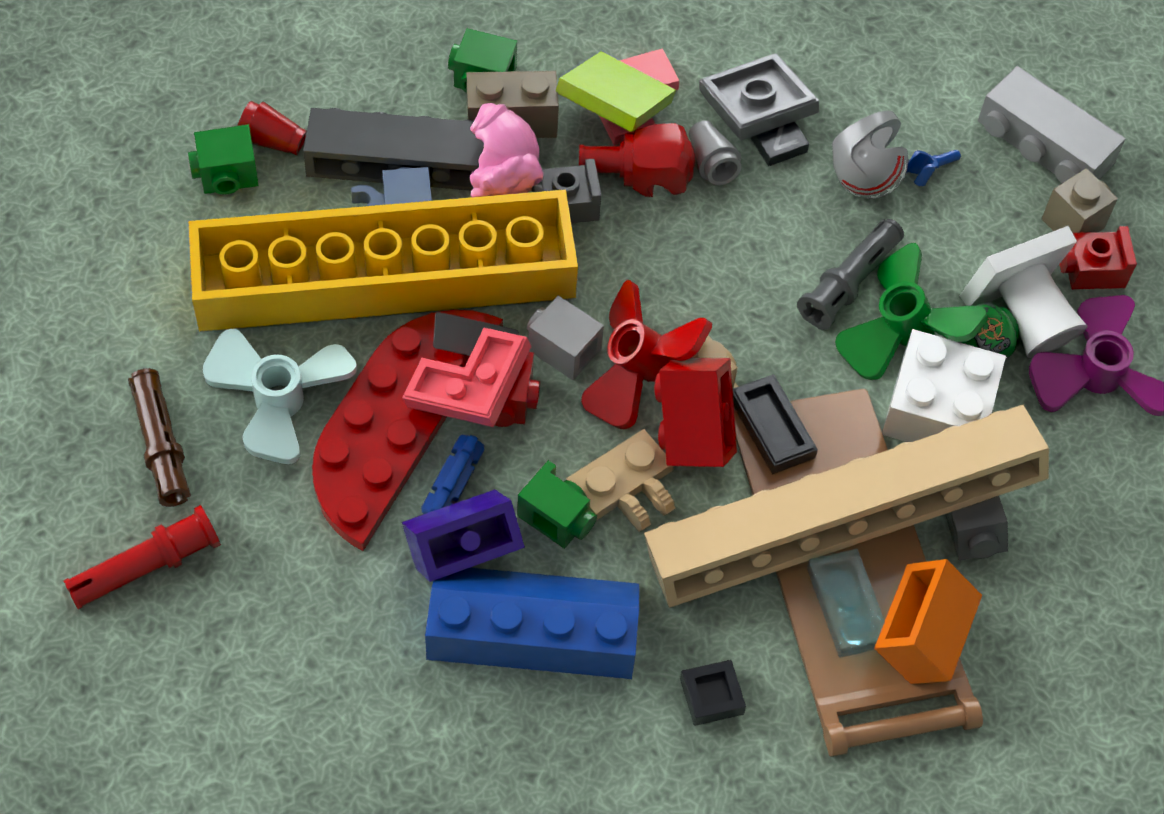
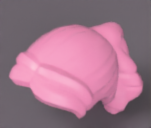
[470,103,543,197]

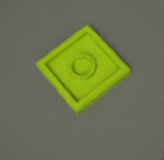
[555,51,676,132]

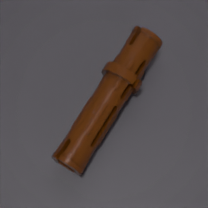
[128,368,191,507]

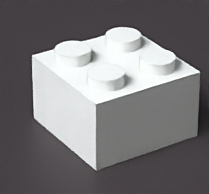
[882,329,1006,442]

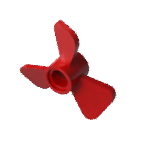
[581,280,712,430]

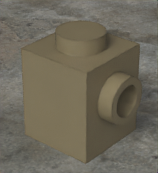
[1042,168,1118,233]

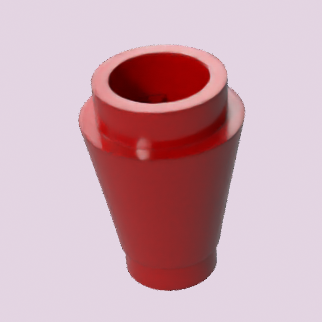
[238,101,307,155]

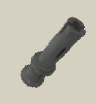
[797,219,904,330]

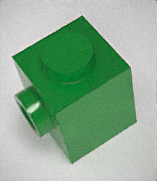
[448,28,517,93]
[188,124,259,195]

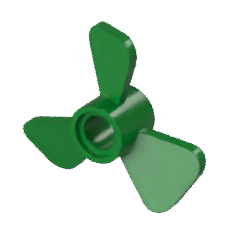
[835,243,988,380]

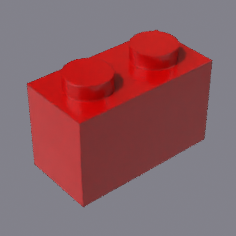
[654,358,737,467]

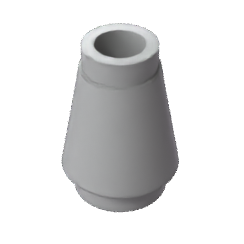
[689,121,741,185]

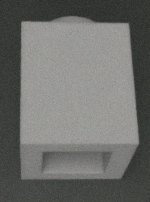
[527,295,604,380]

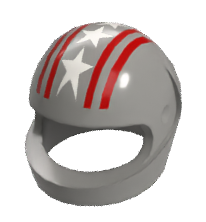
[832,111,908,199]

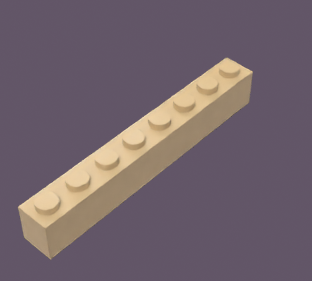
[644,405,1049,608]

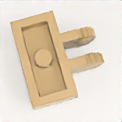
[566,429,676,532]

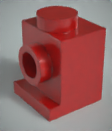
[1059,226,1137,290]

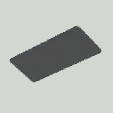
[433,312,519,356]

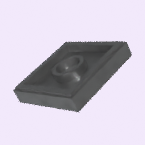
[699,53,819,140]

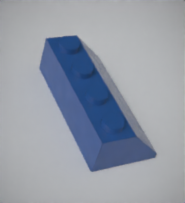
[425,568,639,679]

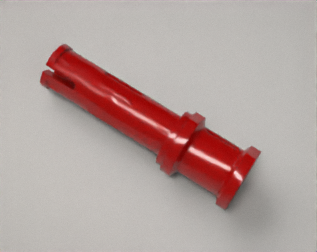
[63,505,221,610]

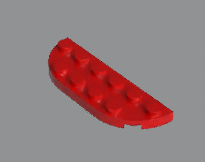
[312,310,503,551]

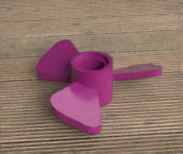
[1029,295,1164,416]

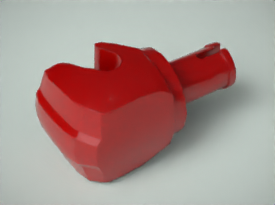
[579,123,695,197]

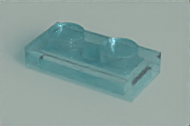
[807,549,885,658]

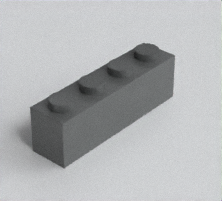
[303,108,484,191]

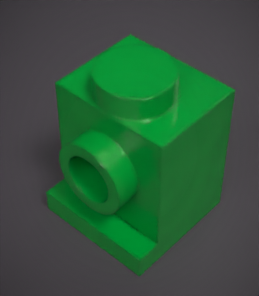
[517,460,597,549]

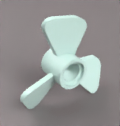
[203,329,357,464]

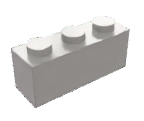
[978,66,1126,183]

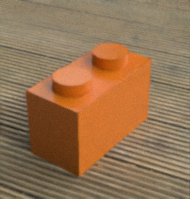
[874,559,982,684]

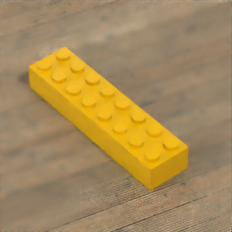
[188,190,578,332]

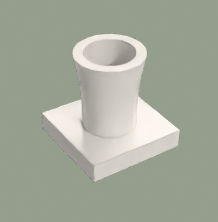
[959,226,1087,358]

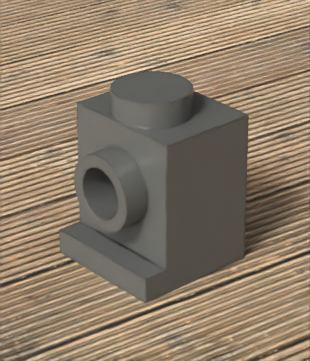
[532,159,601,223]

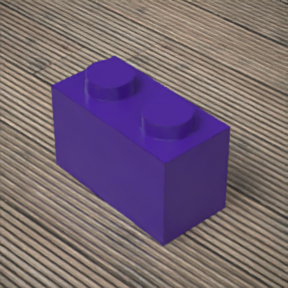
[401,489,525,582]

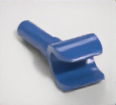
[906,150,961,186]

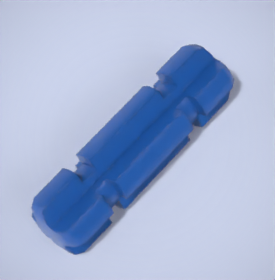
[421,434,484,514]

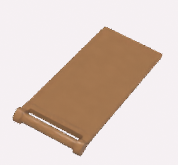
[734,389,983,757]

